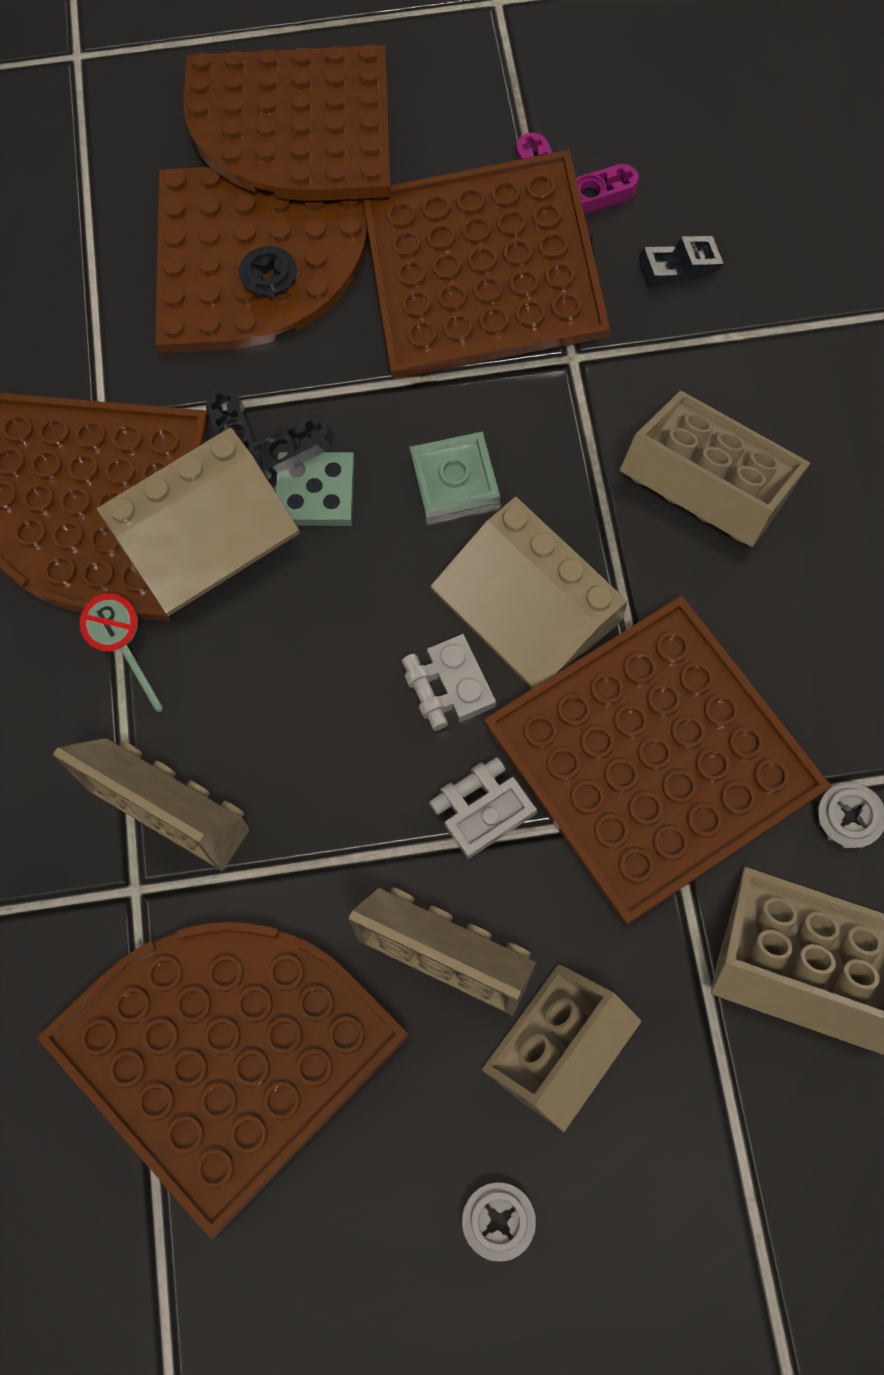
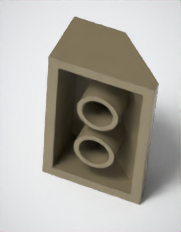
[482,964,641,1132]

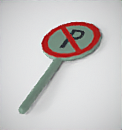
[80,593,163,712]

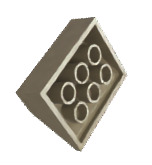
[619,390,810,548]
[96,427,300,616]
[430,497,628,689]
[53,738,250,872]
[710,867,884,1055]
[348,887,537,1016]

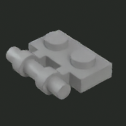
[402,634,496,731]
[429,757,537,860]

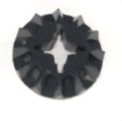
[239,246,298,299]

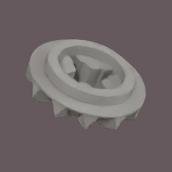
[817,783,884,849]
[462,1183,536,1262]

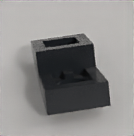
[639,236,724,285]

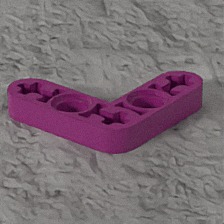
[516,132,639,214]

